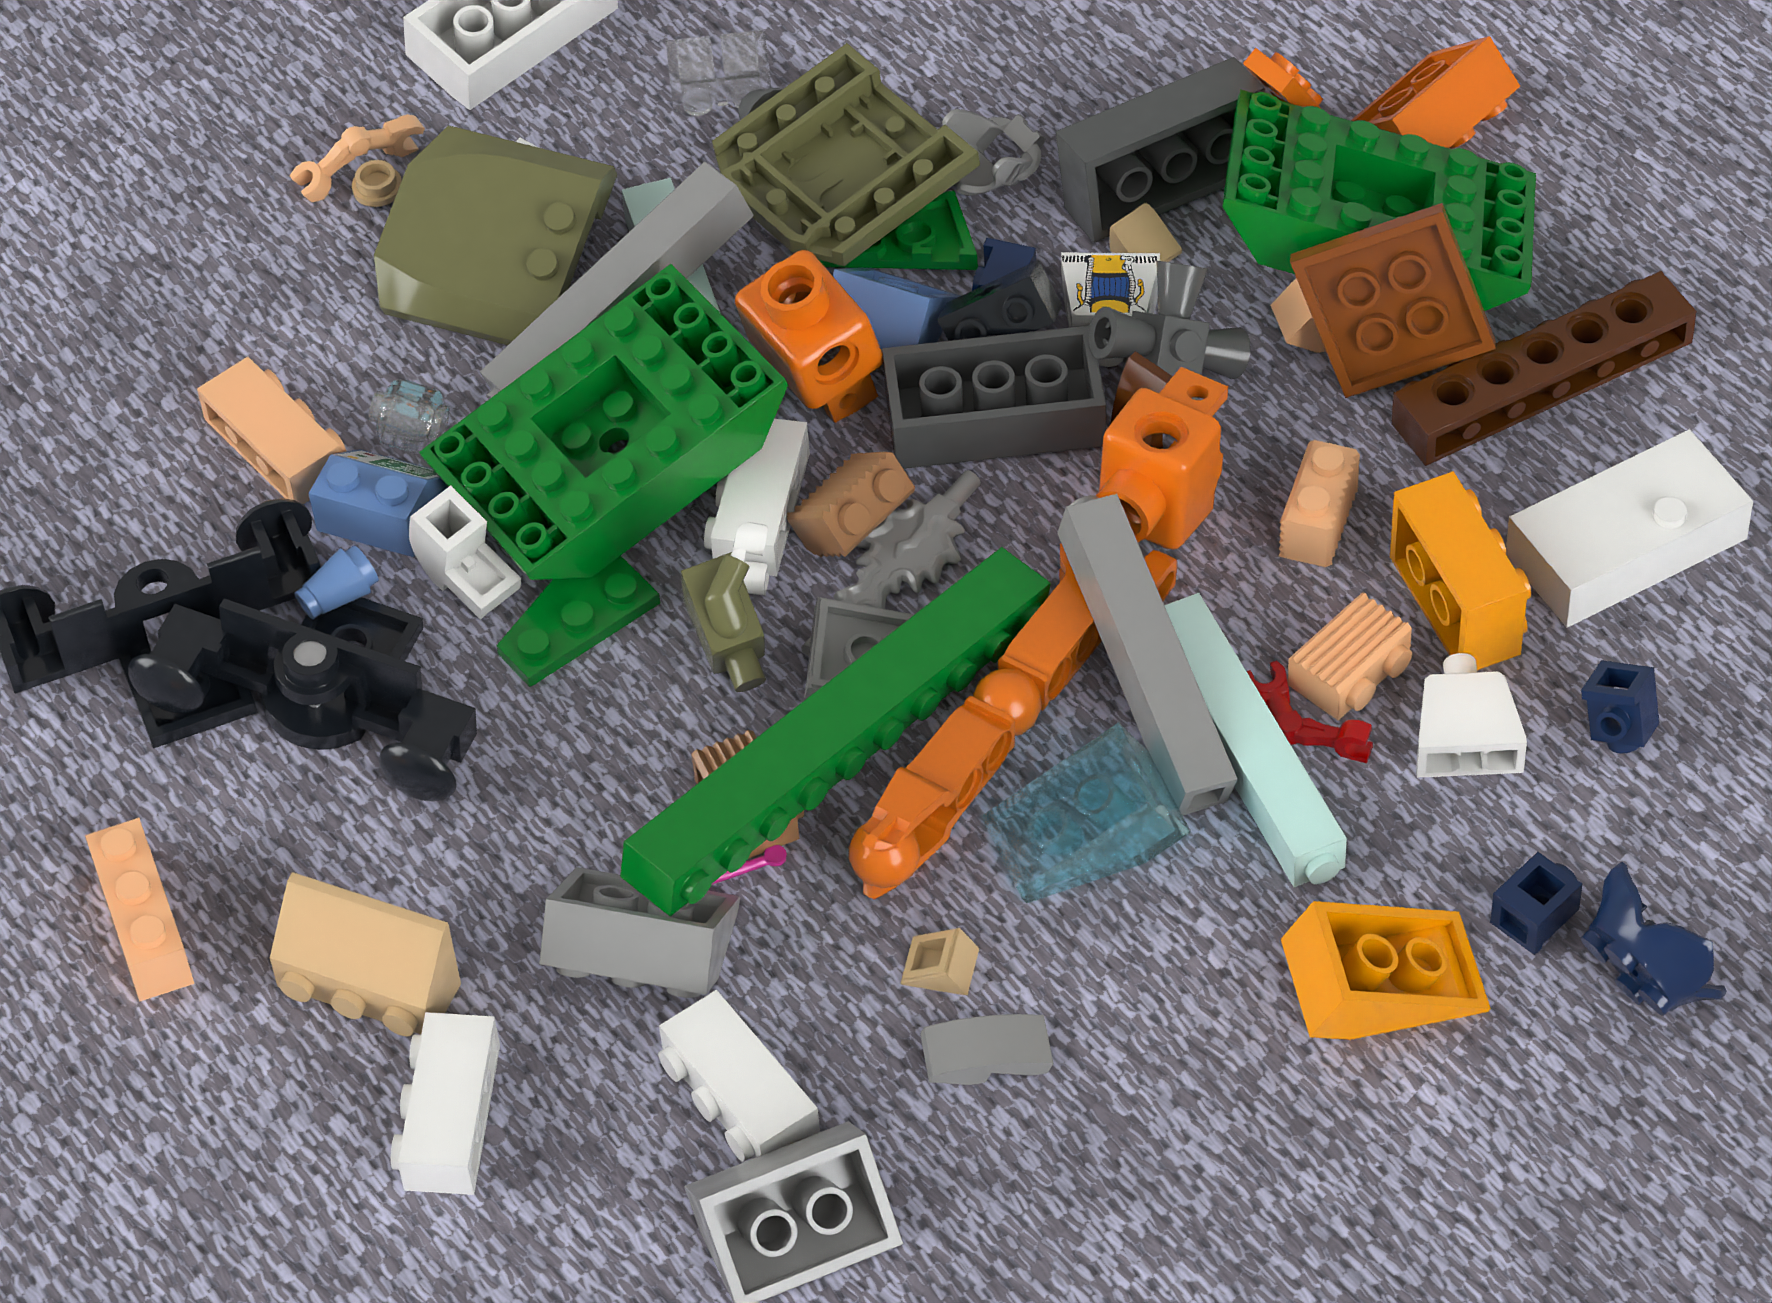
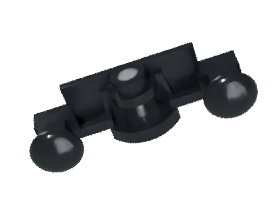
[128,597,477,802]

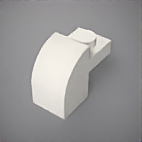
[409,485,521,619]

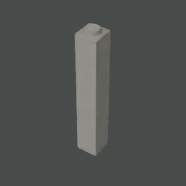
[480,161,754,400]
[1057,494,1237,818]

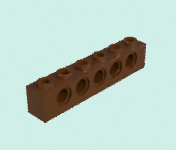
[1391,271,1697,466]

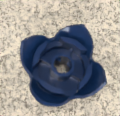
[1580,862,1727,1016]

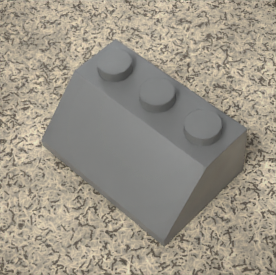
[539,867,740,998]
[684,1121,903,1303]

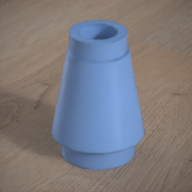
[294,545,379,619]

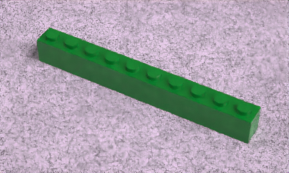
[620,547,1051,917]

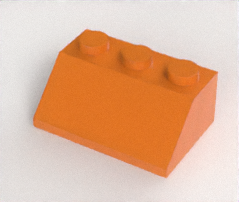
[1351,36,1520,149]

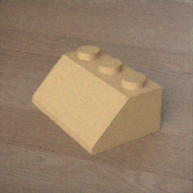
[270,872,461,1036]

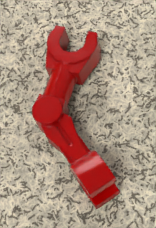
[1246,660,1373,763]

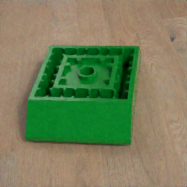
[1222,89,1536,311]
[419,264,788,580]

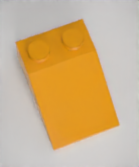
[1281,901,1491,1040]

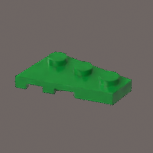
[818,190,978,270]
[496,556,661,687]

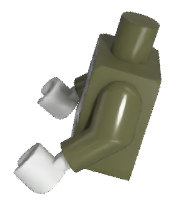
[681,522,769,692]

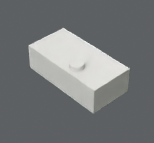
[403,0,618,110]
[1506,429,1753,628]

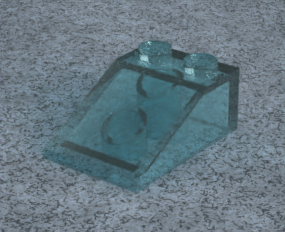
[981,722,1191,903]

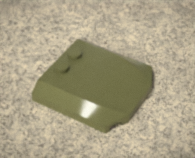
[712,43,980,266]
[374,125,618,345]

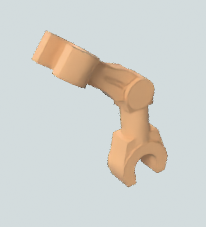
[290,114,425,202]

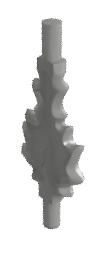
[801,470,981,656]

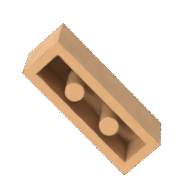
[197,356,347,504]
[85,818,195,1002]

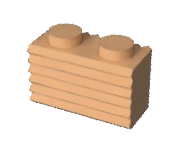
[1279,440,1360,567]
[1288,593,1412,721]

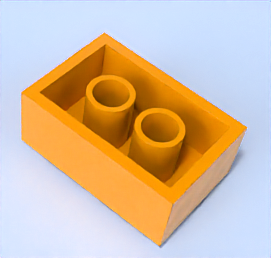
[1390,471,1531,670]

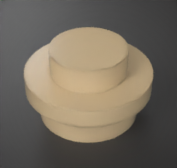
[352,160,402,207]

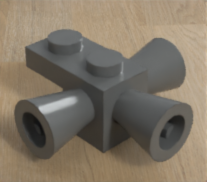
[1088,261,1250,400]

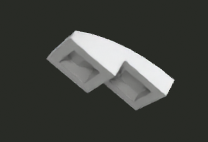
[920,1014,1054,1085]

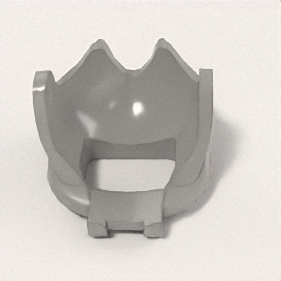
[942,109,1045,196]

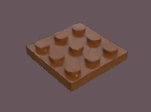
[1290,203,1496,398]

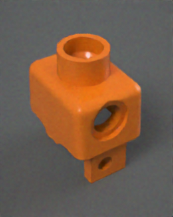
[735,250,883,423]
[1096,367,1229,550]

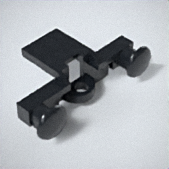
[0,498,321,749]

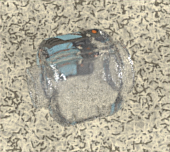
[368,379,450,454]

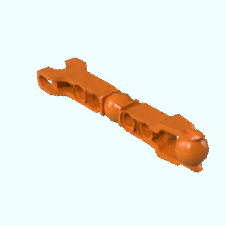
[848,543,1178,899]

